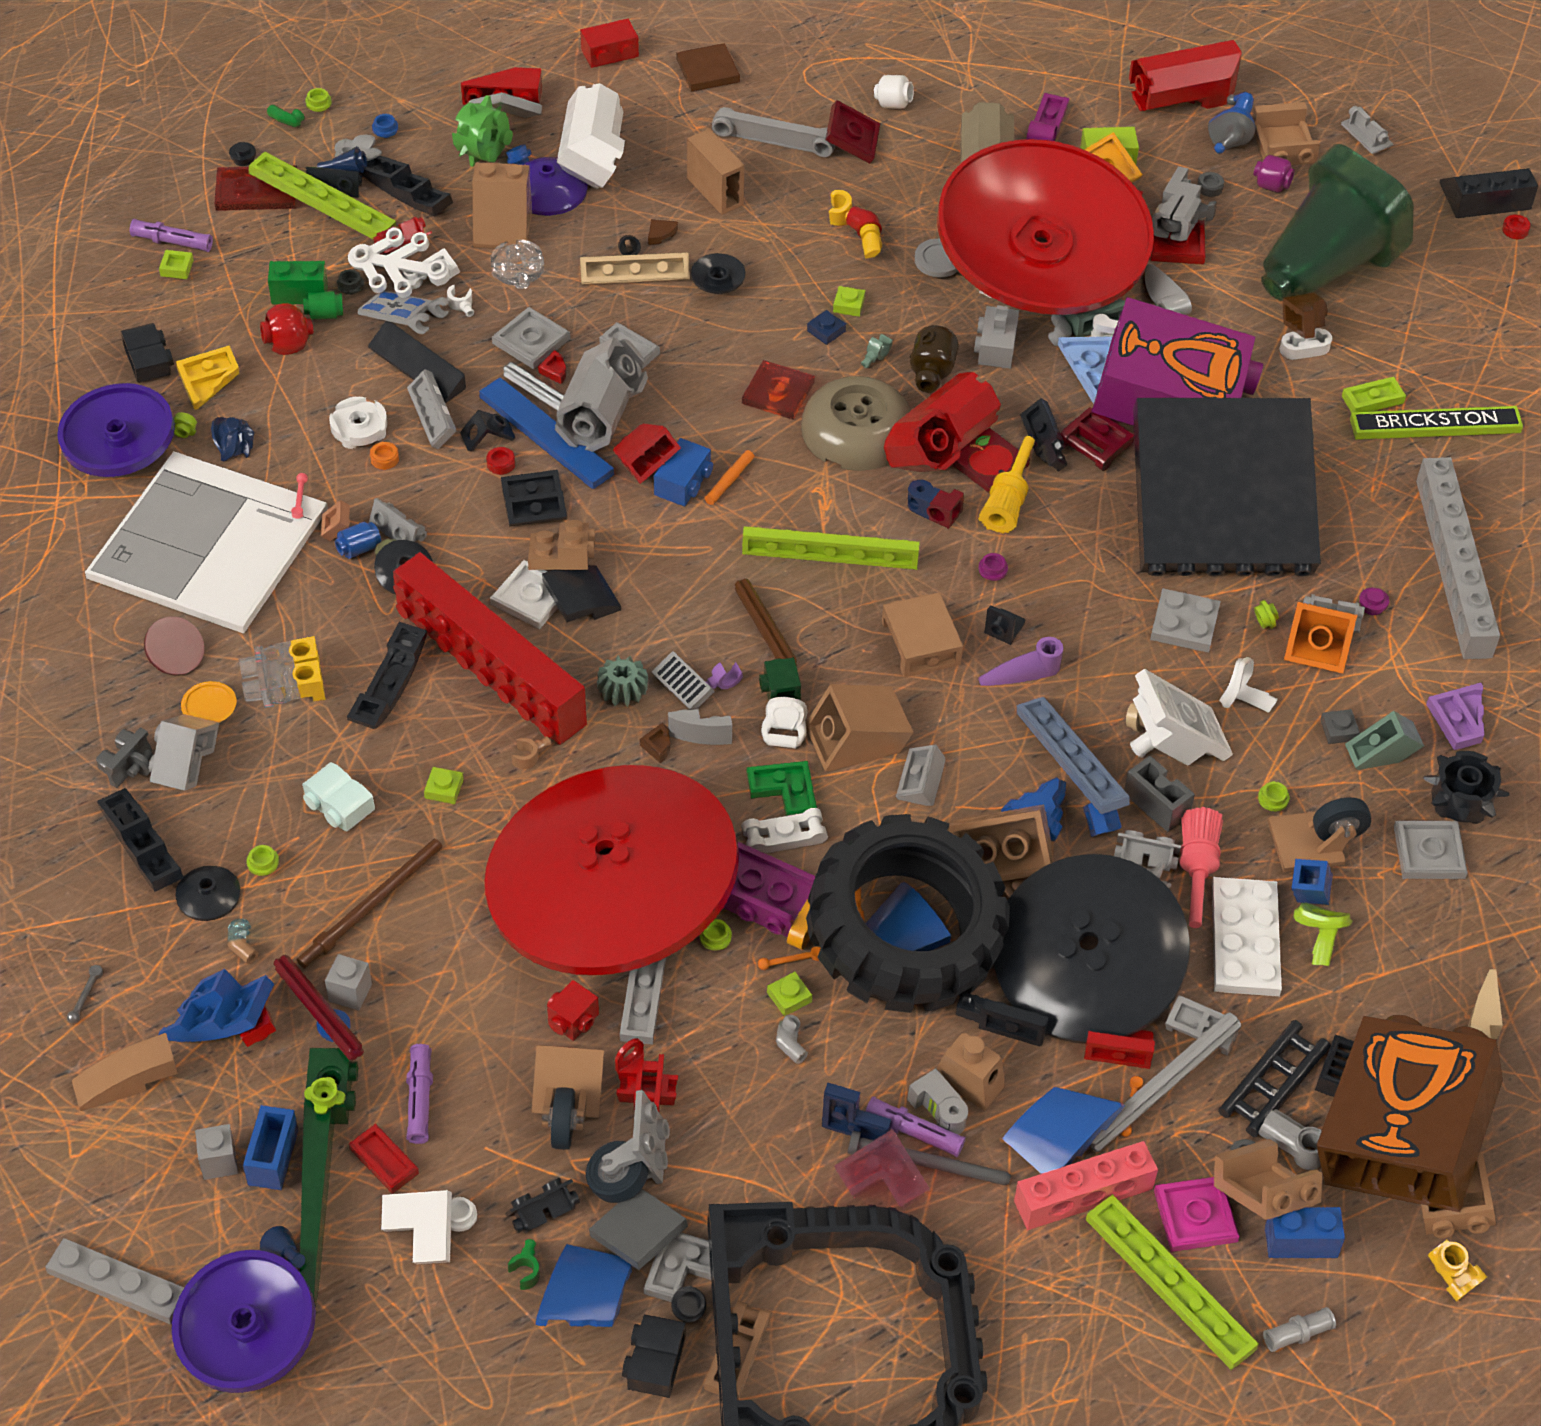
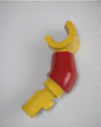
[829,190,882,259]

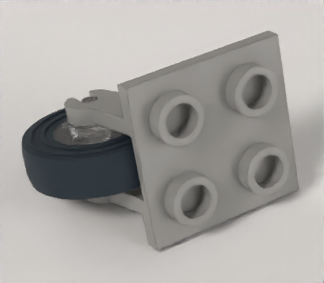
[586,1090,670,1203]

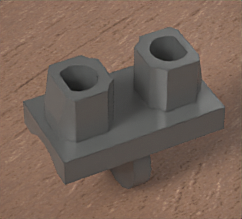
[96,727,153,788]

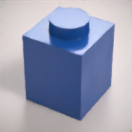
[1291,859,1333,905]

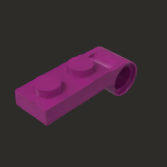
[1026,93,1069,141]

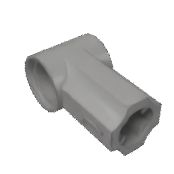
[1259,1109,1322,1170]

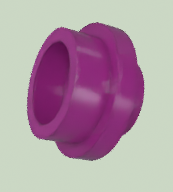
[978,553,1008,581]
[1359,587,1389,615]

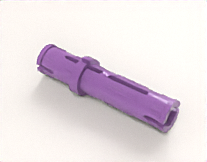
[130,219,213,252]
[406,1044,433,1144]
[866,1096,966,1157]

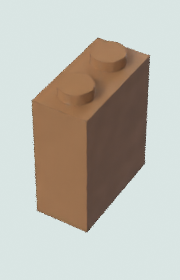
[687,129,744,215]

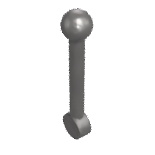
[67,965,103,1024]

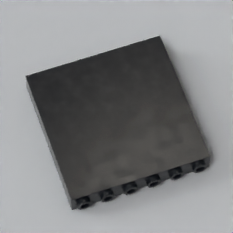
[1133,398,1321,576]

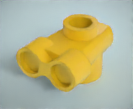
[1428,1240,1487,1302]

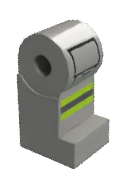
[907,1068,968,1135]

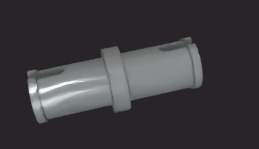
[1263,1307,1336,1352]

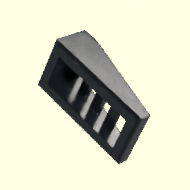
[1315,1034,1354,1097]

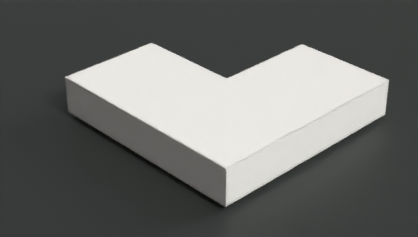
[381,1190,452,1264]

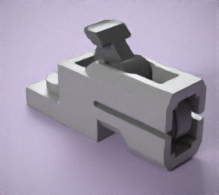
[1152,166,1217,241]

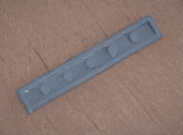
[1016,697,1130,814]

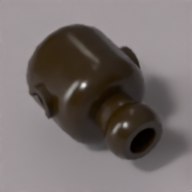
[910,325,959,393]

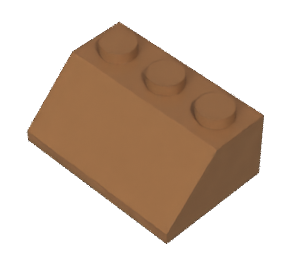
[947,804,1052,881]

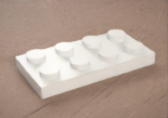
[1212,877,1282,997]

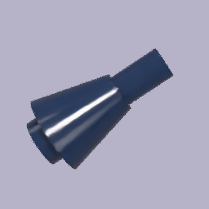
[317,146,367,173]
[260,1226,305,1268]

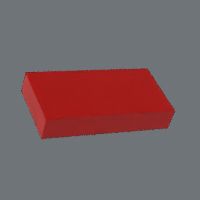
[349,1123,419,1194]

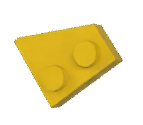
[176,346,240,410]

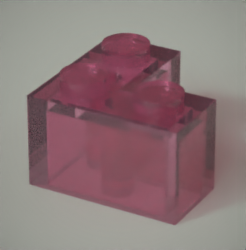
[834,1129,931,1209]

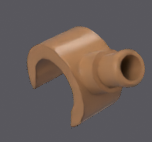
[512,736,551,769]

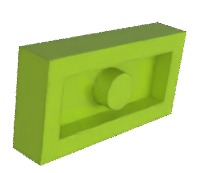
[1342,377,1406,412]

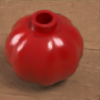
[260,303,314,355]

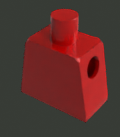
[613,423,681,484]

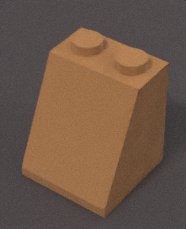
[472,162,532,250]
[806,684,914,771]

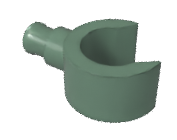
[861,333,893,368]

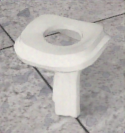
[1219,657,1278,713]

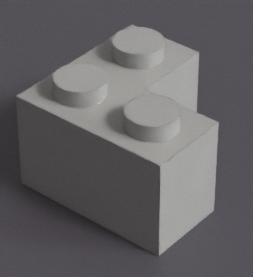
[149,714,219,791]

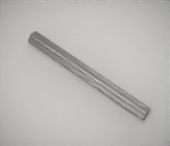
[1090,1012,1241,1152]

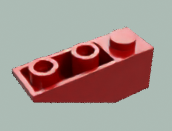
[461,67,542,105]

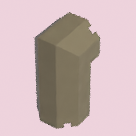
[960,102,1014,164]

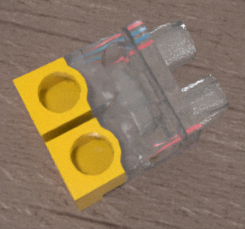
[239,636,326,708]

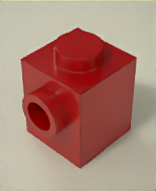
[547,980,599,1041]

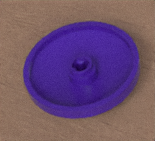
[57,383,175,477]
[172,1250,316,1393]

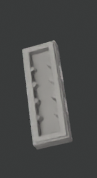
[407,369,457,449]

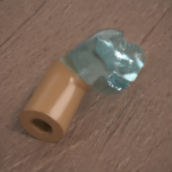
[227,919,259,964]

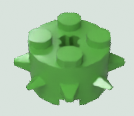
[452,95,513,167]

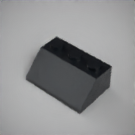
[1439,168,1538,218]

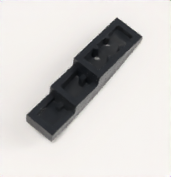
[360,156,453,217]
[97,788,184,892]

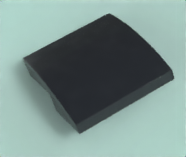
[501,470,567,527]
[542,565,621,622]

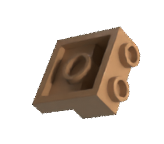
[528,520,595,570]
[1421,1153,1496,1238]

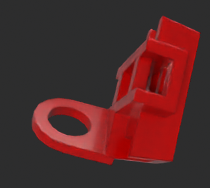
[615,1038,678,1112]

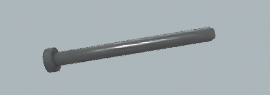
[847,1131,1011,1185]

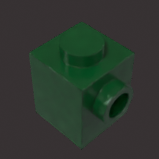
[759,657,801,701]

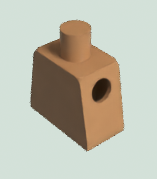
[937,1033,1005,1111]

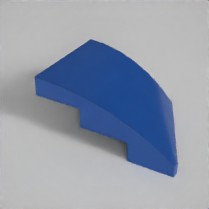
[866,882,951,951]
[158,969,274,1042]
[1002,1087,1125,1174]
[535,1244,633,1327]

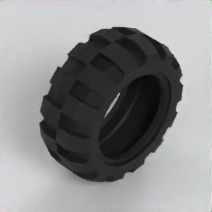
[806,814,1010,1013]

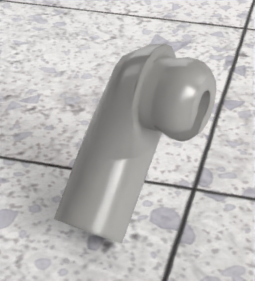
[1048,315,1072,346]

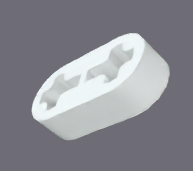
[1280,328,1332,360]

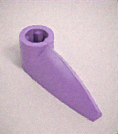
[978,637,1063,686]

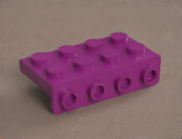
[723,842,815,937]

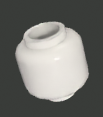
[874,75,914,109]

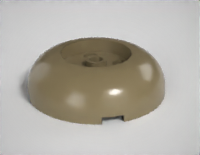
[801,376,911,471]

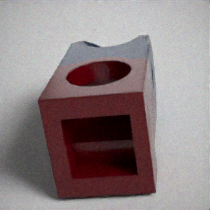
[908,480,964,529]

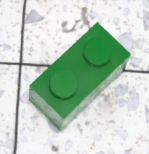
[268,261,328,304]

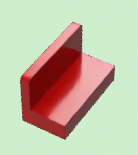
[1084,1030,1155,1069]

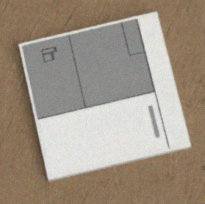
[85,451,328,633]

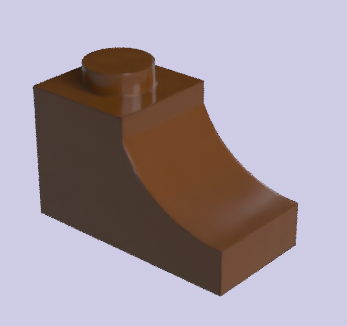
[1283,293,1328,339]

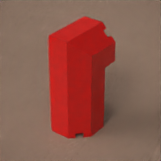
[1129,40,1242,112]
[883,372,1001,472]

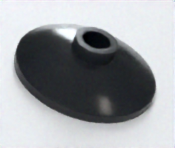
[691,253,745,294]
[374,540,433,595]
[175,866,241,921]

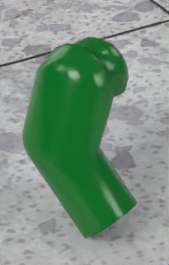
[267,105,305,128]

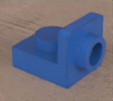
[1083,803,1122,837]

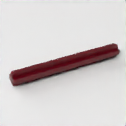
[273,955,364,1061]

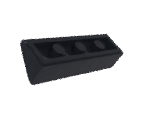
[368,321,466,403]

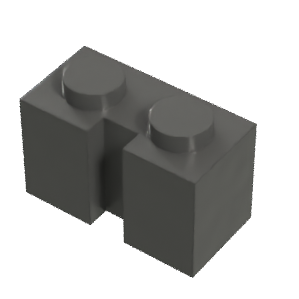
[1124,756,1195,832]

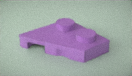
[1426,683,1484,750]

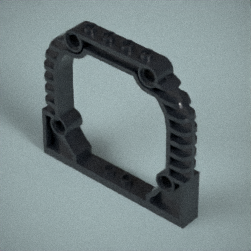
[707,1202,987,1426]

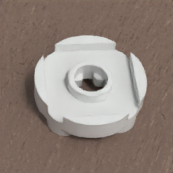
[329,397,387,449]

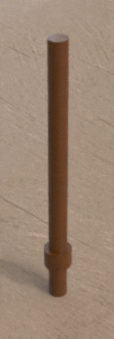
[296,838,442,969]

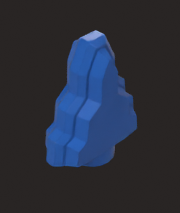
[1001,777,1066,841]

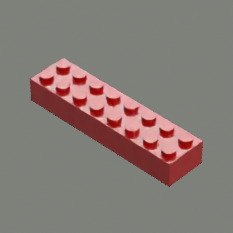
[393,552,587,745]

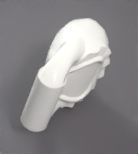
[761,697,808,749]

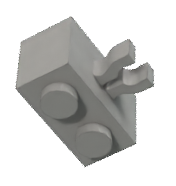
[974,305,1019,369]

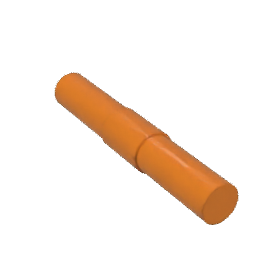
[704,450,754,505]

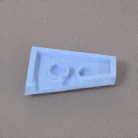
[1058,337,1112,404]

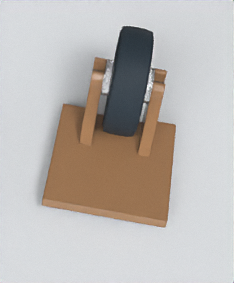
[1267,797,1371,872]
[531,1045,604,1150]

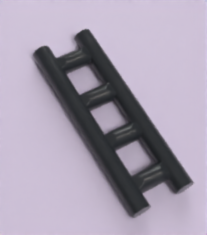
[1218,1020,1331,1137]

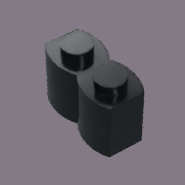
[121,323,174,383]
[622,1314,686,1398]

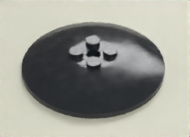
[994,854,1190,1044]

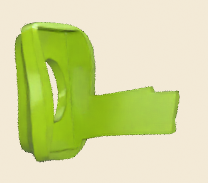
[1294,902,1353,966]

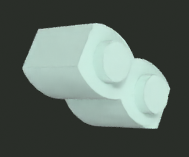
[302,762,375,831]

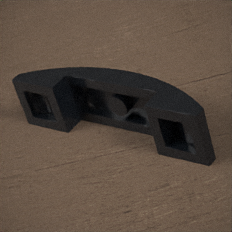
[347,621,427,729]

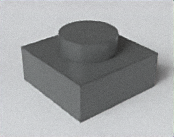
[1320,709,1360,744]

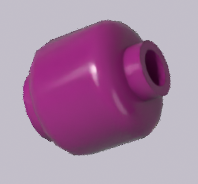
[1253,155,1295,193]

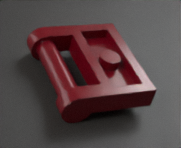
[1061,407,1134,471]

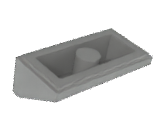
[896,745,945,806]

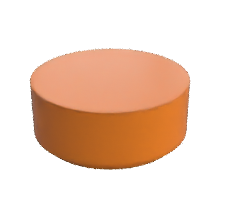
[370,442,399,470]

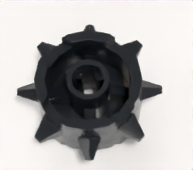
[1423,751,1510,824]

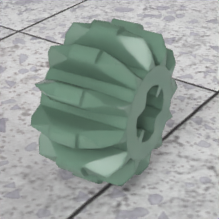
[597,655,648,707]

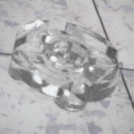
[491,240,545,289]

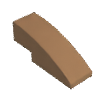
[72,1033,178,1111]

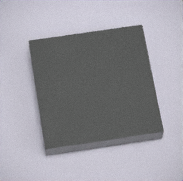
[589,1189,688,1270]

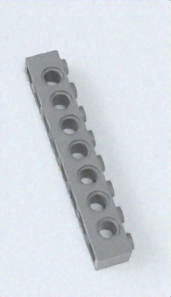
[1416,457,1500,659]

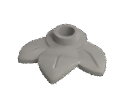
[334,134,382,161]

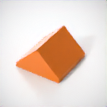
[1284,601,1357,673]

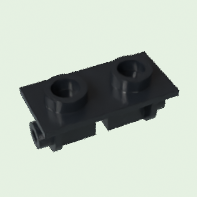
[306,166,362,198]
[505,1178,580,1234]

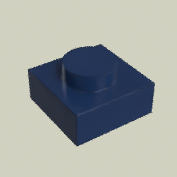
[807,310,846,345]

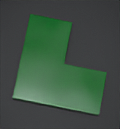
[746,761,817,816]

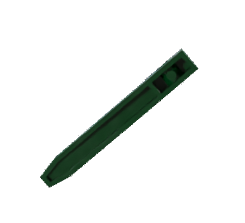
[300,1048,359,1308]

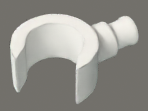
[447,285,474,317]

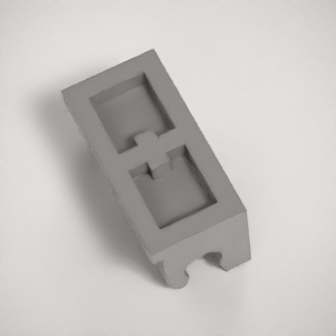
[1165,995,1239,1056]

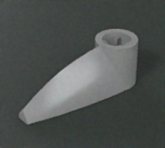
[1145,263,1192,315]

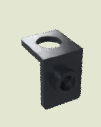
[460,410,516,452]
[984,605,1026,645]

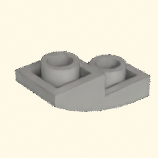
[668,709,732,745]

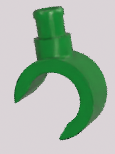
[508,1239,540,1290]

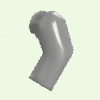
[776,1015,808,1064]

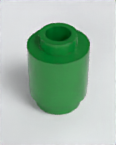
[303,291,343,320]

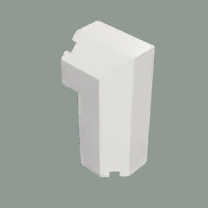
[557,83,625,189]

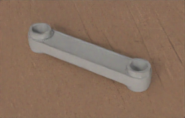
[712,107,836,157]

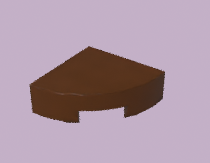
[648,219,678,245]
[640,722,671,764]

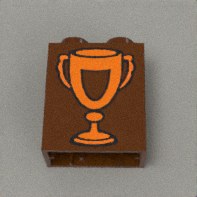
[1316,1015,1503,1212]

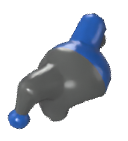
[1208,92,1255,154]

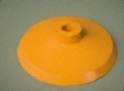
[181,681,237,723]

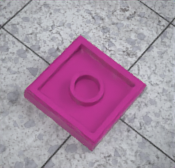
[1154,1177,1239,1252]

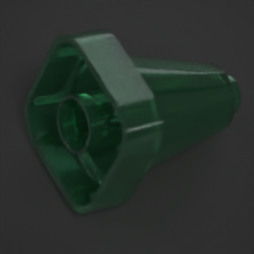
[1261,144,1414,301]

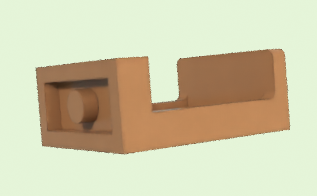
[1253,102,1320,165]
[882,592,963,678]
[1214,1139,1322,1220]

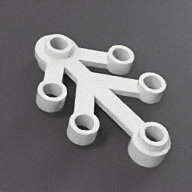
[348,228,451,298]

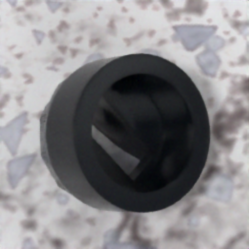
[618,235,641,255]

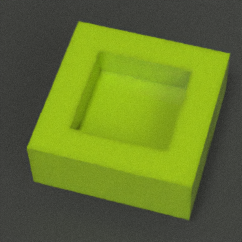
[159,250,194,279]
[833,286,865,317]
[424,767,464,804]
[767,972,812,1017]

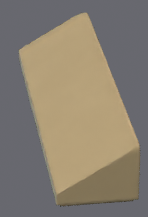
[580,253,690,285]

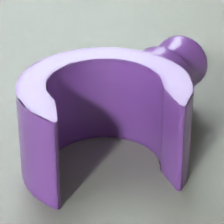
[705,662,743,689]

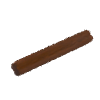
[735,578,797,666]

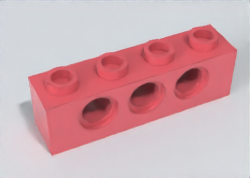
[1014,1141,1158,1231]

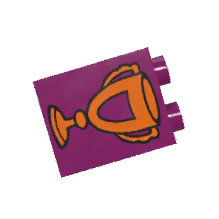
[1092,297,1263,425]

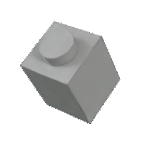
[325,954,372,1011]
[195,1124,238,1180]

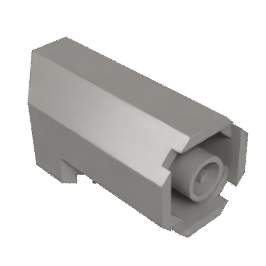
[555,338,648,452]

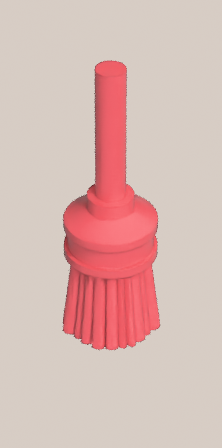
[1180,807,1223,928]

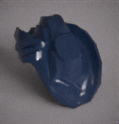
[211,417,254,462]

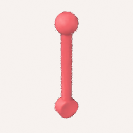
[291,473,308,519]

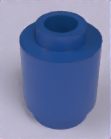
[335,522,381,559]

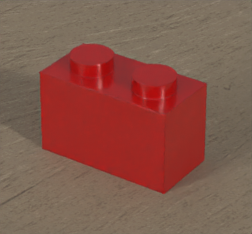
[580,18,639,68]

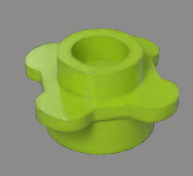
[304,1077,345,1114]

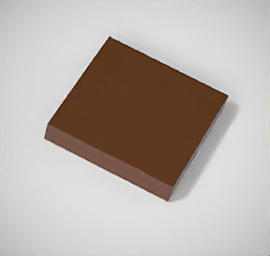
[676,43,740,92]

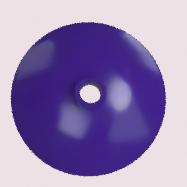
[522,157,588,216]

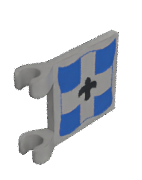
[358,290,449,334]

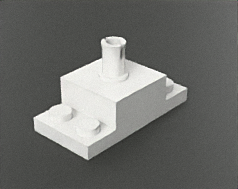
[1130,669,1233,766]

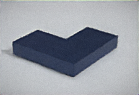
[822,1083,891,1144]

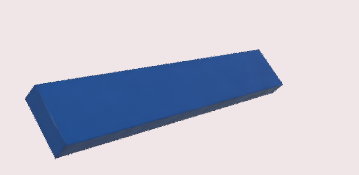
[479,377,614,489]

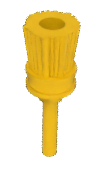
[978,436,1035,534]

